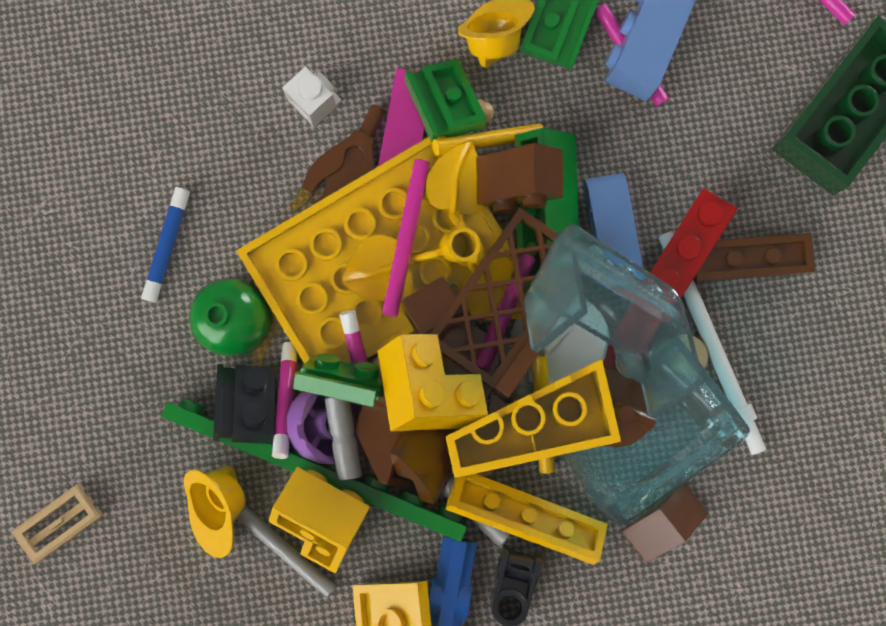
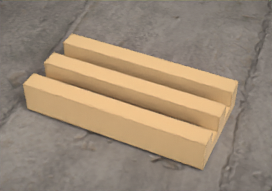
[11,483,104,565]

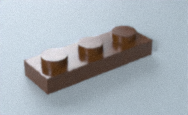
[694,233,815,283]

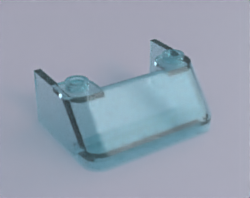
[524,224,705,419]

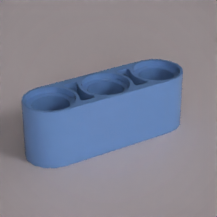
[583,173,644,290]

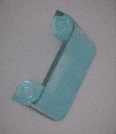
[563,337,750,524]

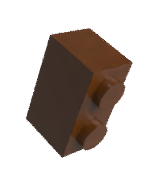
[476,143,563,214]

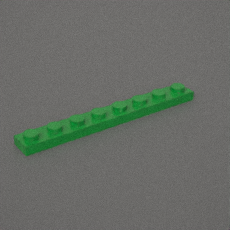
[161,397,467,542]

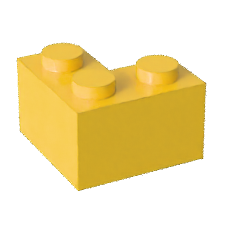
[377,334,488,431]
[268,467,370,574]

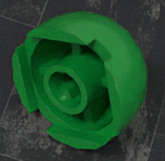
[189,278,272,357]

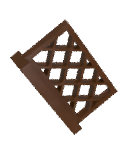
[430,207,603,399]

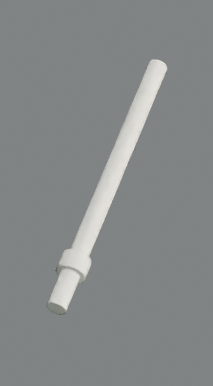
[658,231,766,455]

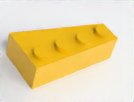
[445,359,621,478]

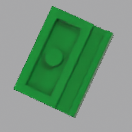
[519,0,599,72]
[404,58,487,142]
[293,354,384,407]

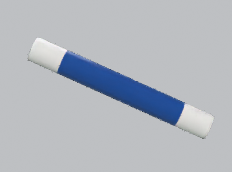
[141,187,190,303]

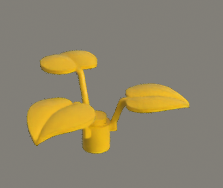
[342,142,527,321]

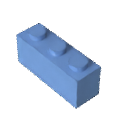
[604,0,696,102]

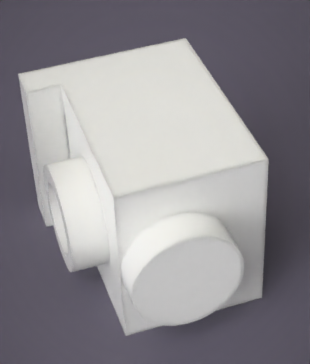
[282,66,342,127]

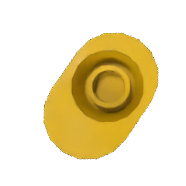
[458,0,535,68]
[183,466,246,558]

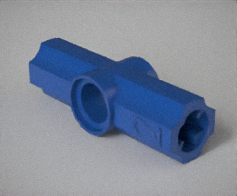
[429,536,477,626]

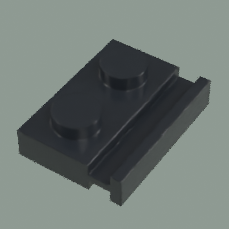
[213,364,276,444]

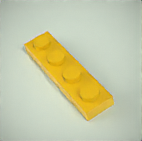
[445,474,608,565]

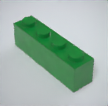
[515,127,579,294]

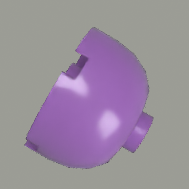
[286,391,362,464]

